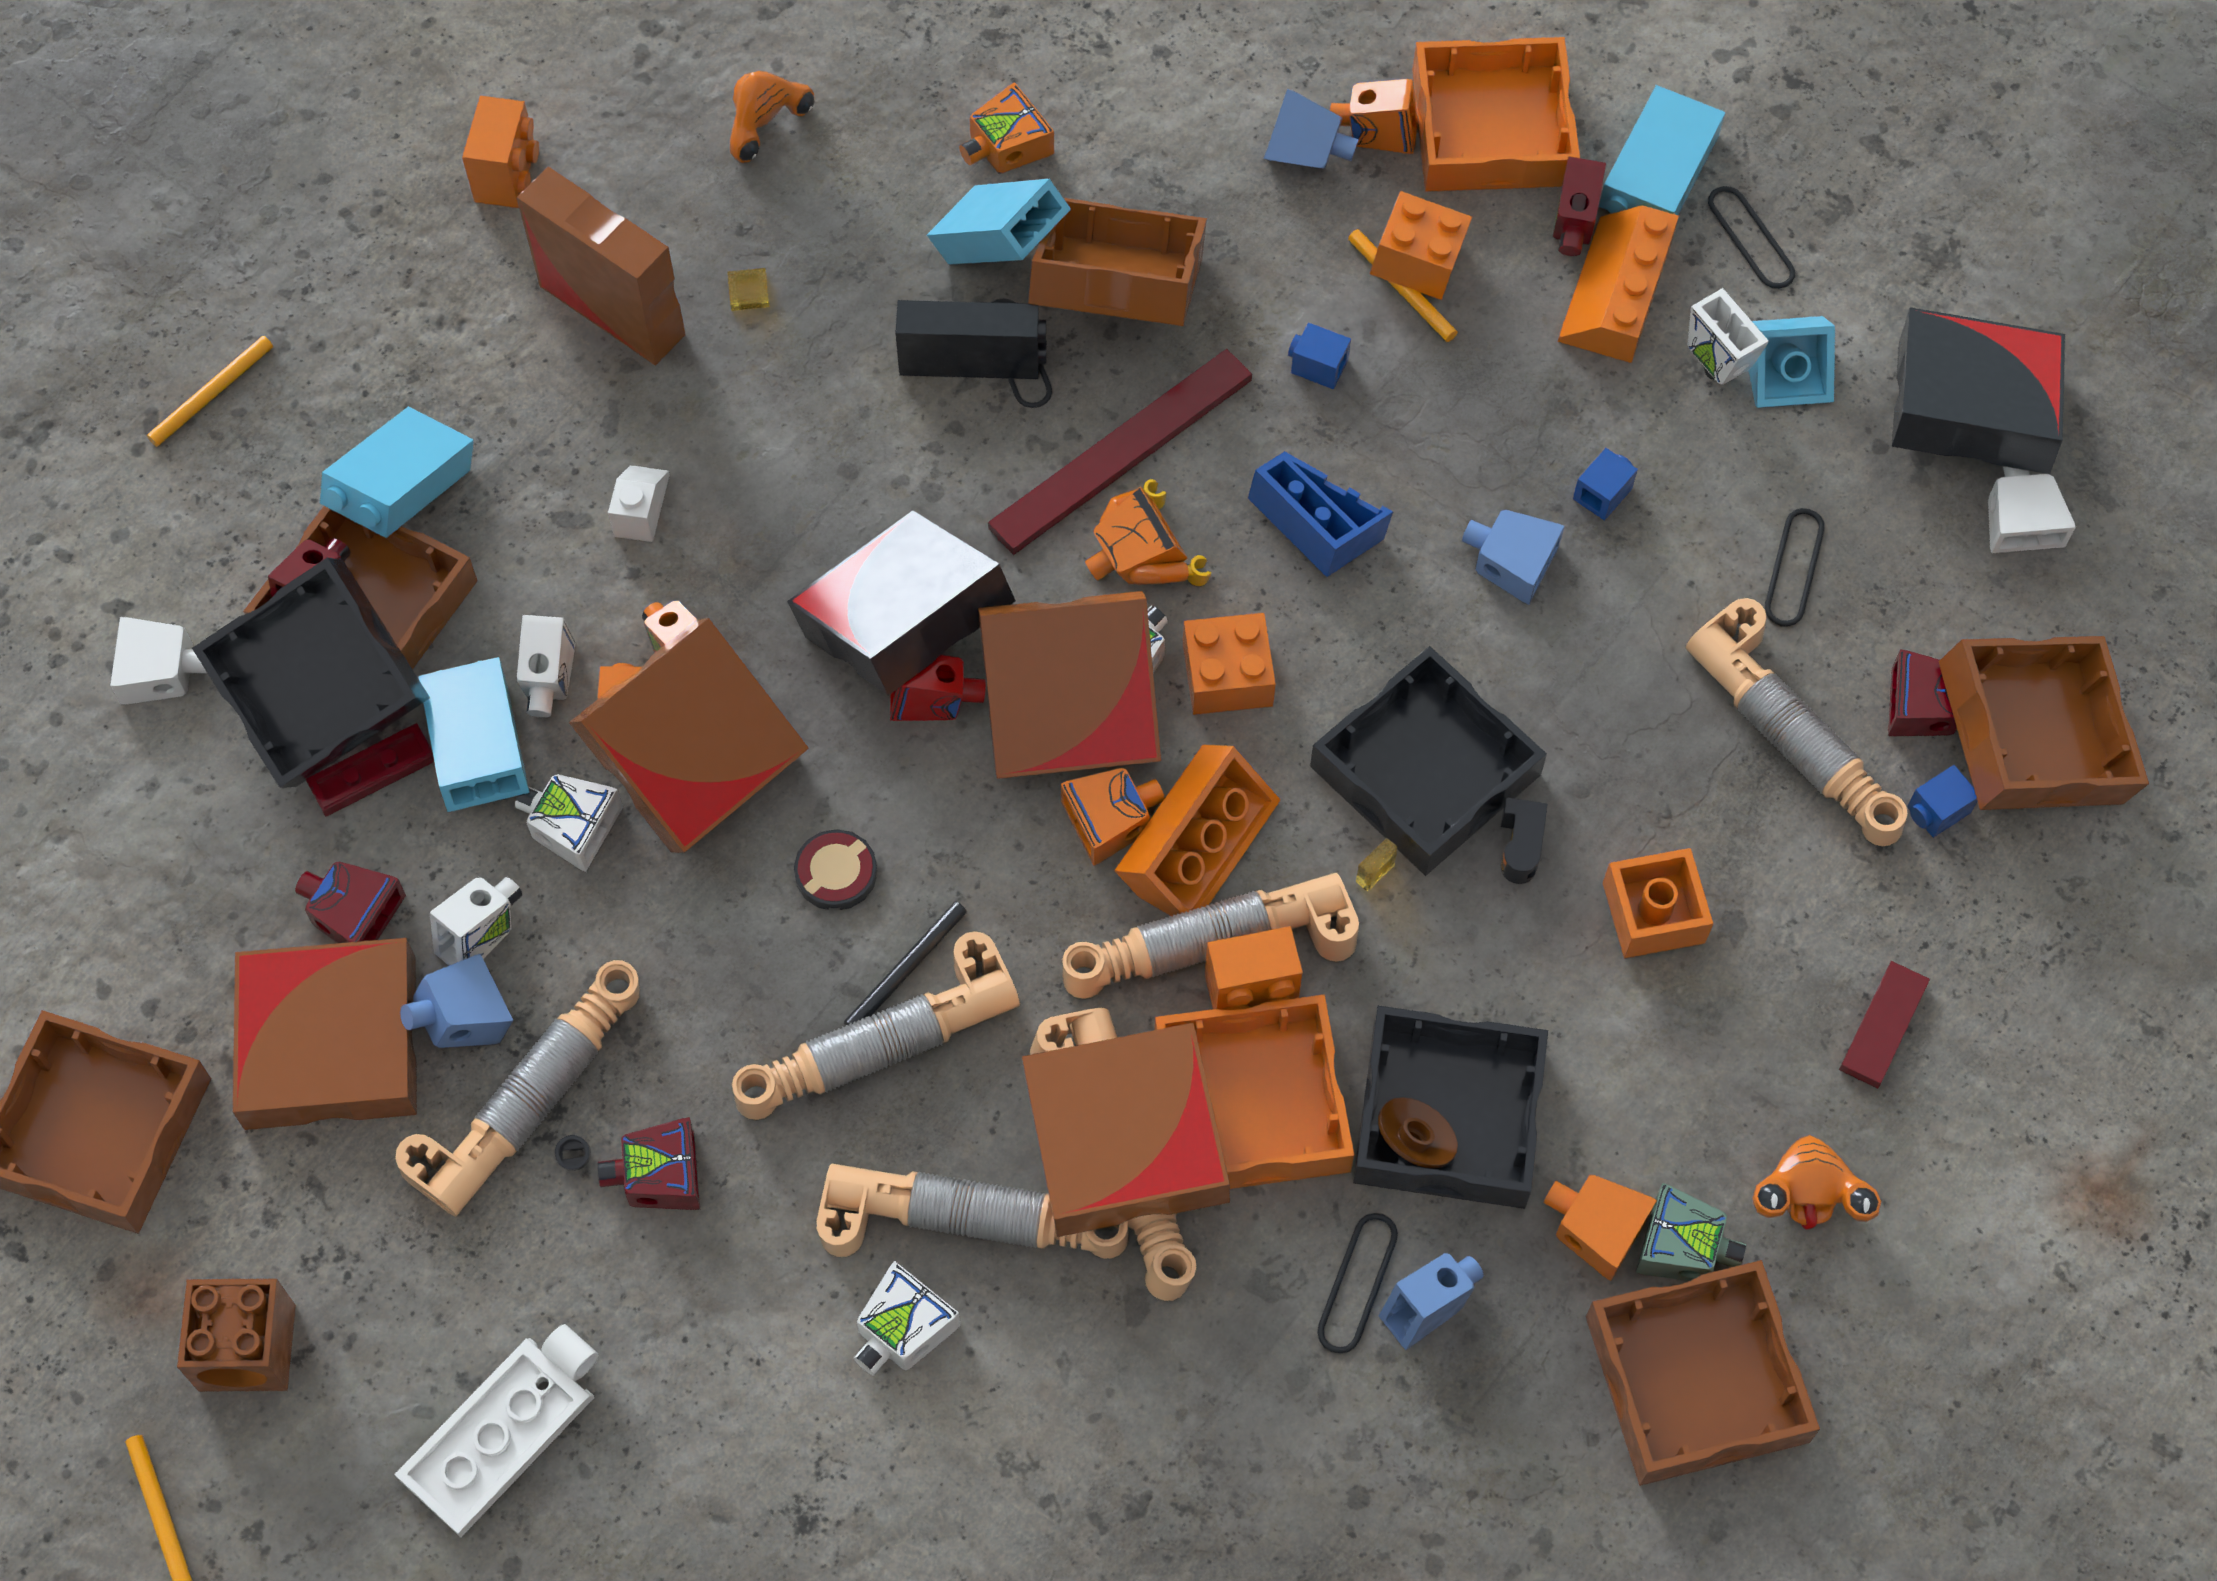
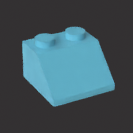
[1748,316,1835,408]

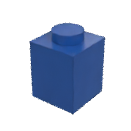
[1288,322,1351,390]
[1573,448,1638,521]
[1907,765,1978,838]

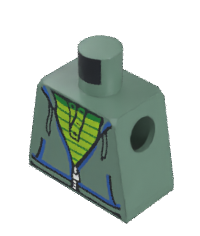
[1636,1183,1746,1281]

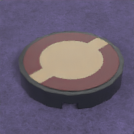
[794,829,877,910]

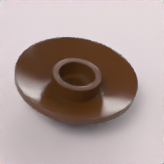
[1378,1097,1458,1168]

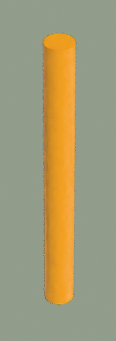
[1348,229,1458,342]
[147,336,273,447]
[125,1435,192,1581]

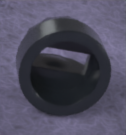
[555,1135,591,1171]

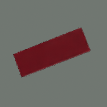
[305,723,434,817]
[1839,961,1930,1089]

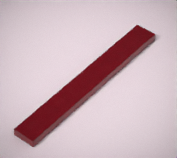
[988,348,1252,555]

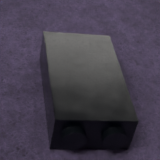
[895,300,1047,379]

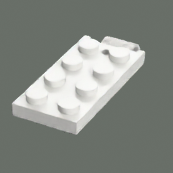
[394,1324,598,1537]

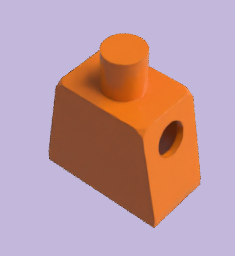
[1543,1175,1657,1281]

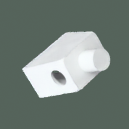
[1988,466,2076,553]
[110,617,207,704]

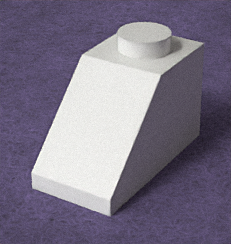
[608,465,670,542]

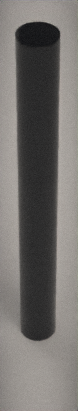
[844,901,967,1026]

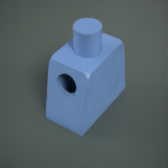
[1264,89,1359,169]
[1462,510,1564,605]
[400,954,513,1048]
[1379,1253,1483,1350]

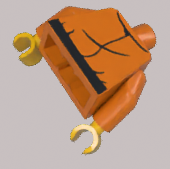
[1085,479,1212,586]

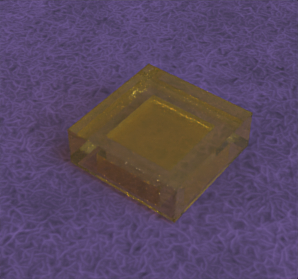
[727,268,770,311]
[1356,838,1397,891]

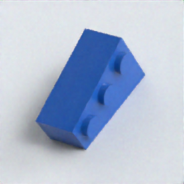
[1248,451,1393,577]

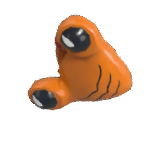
[730,71,814,163]
[1752,1135,1881,1230]

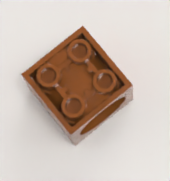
[177,1279,296,1392]

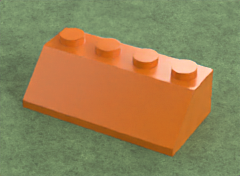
[1558,205,1679,363]
[1114,745,1280,917]

